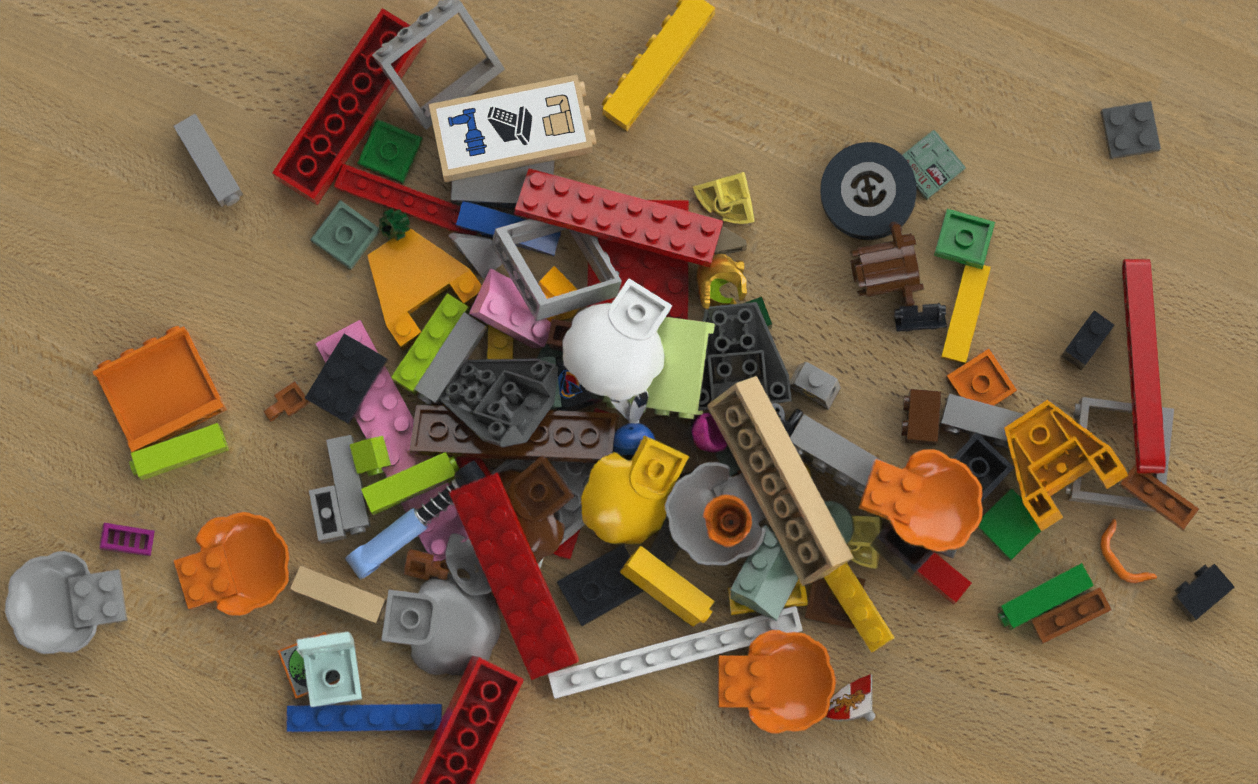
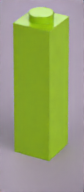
[129,423,229,480]
[361,452,459,515]

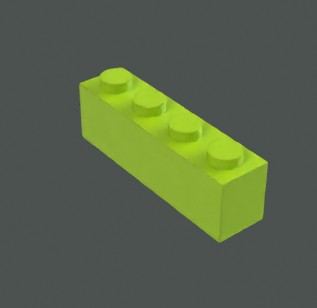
[391,293,470,395]

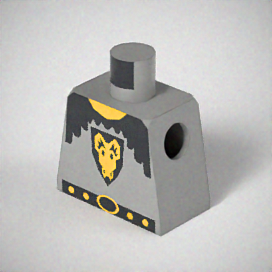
[790,362,841,410]

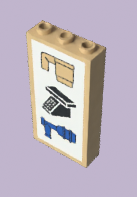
[429,75,597,182]

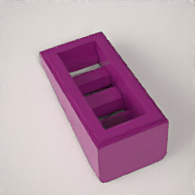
[99,523,155,556]

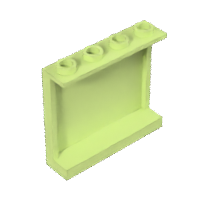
[602,317,715,419]

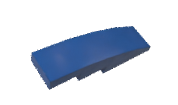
[456,201,561,256]

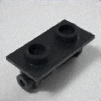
[894,303,947,332]

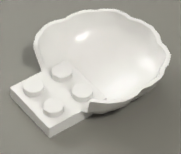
[563,279,672,401]

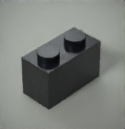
[1061,311,1115,370]
[1172,564,1235,622]

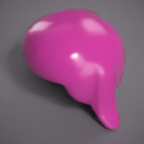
[692,413,728,452]

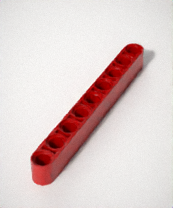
[1122,259,1166,474]

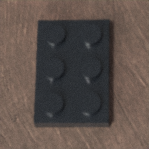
[305,333,388,425]
[557,544,645,627]

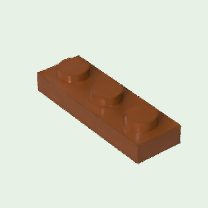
[1120,463,1199,531]
[1030,587,1112,644]

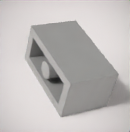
[309,485,347,544]

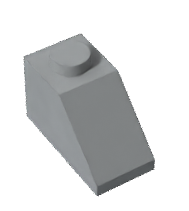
[448,233,502,279]

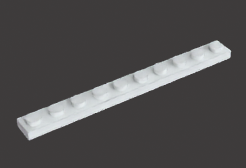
[548,606,803,699]

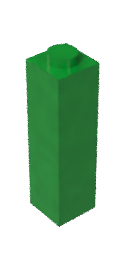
[997,563,1094,630]

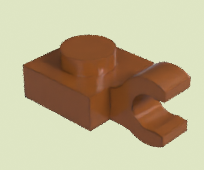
[264,381,310,422]
[404,549,450,580]

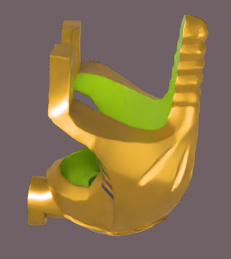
[696,254,747,310]

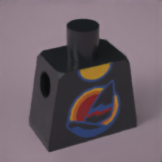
[556,362,604,411]

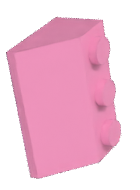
[469,269,551,348]

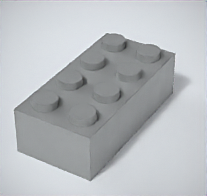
[790,415,884,497]

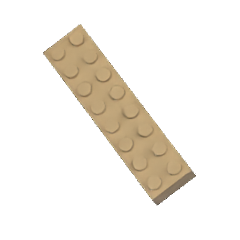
[707,376,854,586]

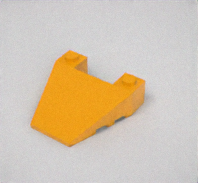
[367,228,482,351]
[1004,400,1128,531]

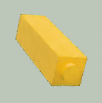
[620,546,714,627]

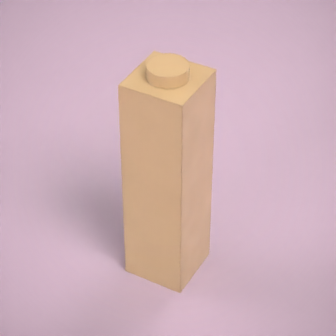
[290,566,387,625]

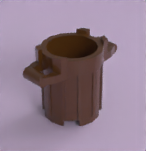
[850,222,924,306]

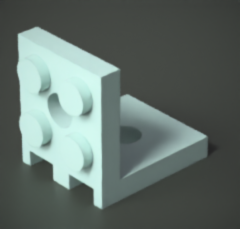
[297,632,362,708]

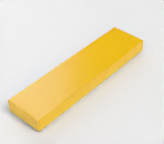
[941,265,991,364]

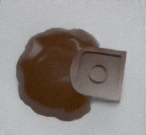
[498,455,575,564]

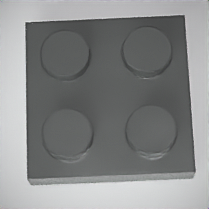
[1101,101,1161,159]

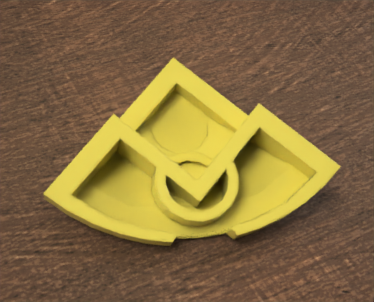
[693,172,754,224]
[847,515,882,569]

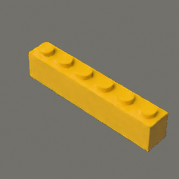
[602,0,715,131]

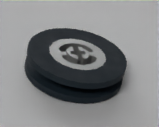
[821,142,917,240]

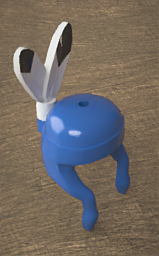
[610,390,655,457]

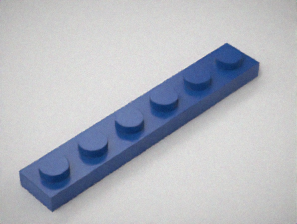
[287,704,442,732]

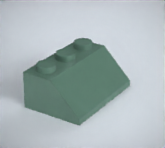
[730,524,798,621]

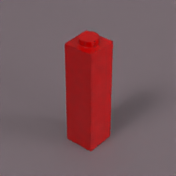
[915,552,972,605]

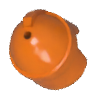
[703,495,752,547]

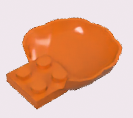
[859,449,983,551]
[173,512,289,616]
[718,630,836,733]

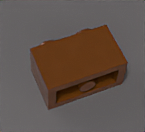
[901,389,941,445]

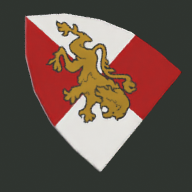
[825,674,876,721]

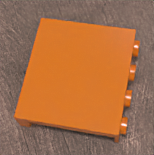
[92,326,227,452]

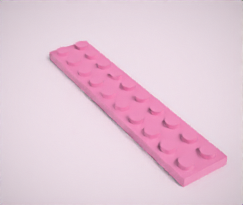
[315,320,469,561]

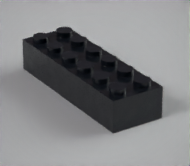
[870,432,1014,580]

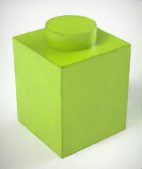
[349,436,391,477]

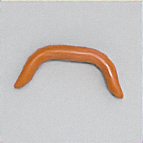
[1100,519,1157,583]

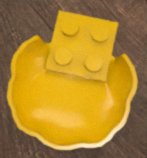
[581,435,689,544]

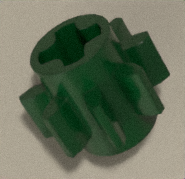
[378,208,410,241]

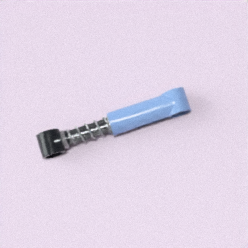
[345,460,486,580]

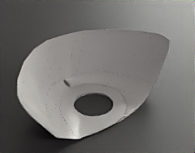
[445,533,492,596]

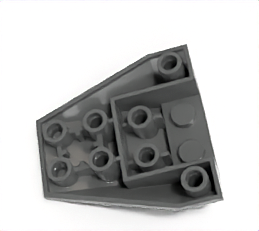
[698,302,792,410]
[439,359,558,447]

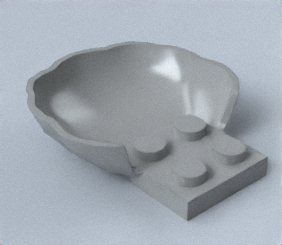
[665,462,766,566]
[5,551,128,654]
[381,574,501,675]

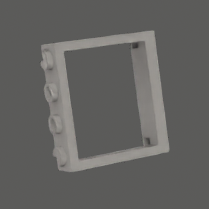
[372,0,505,129]
[491,219,622,321]
[1065,397,1174,512]

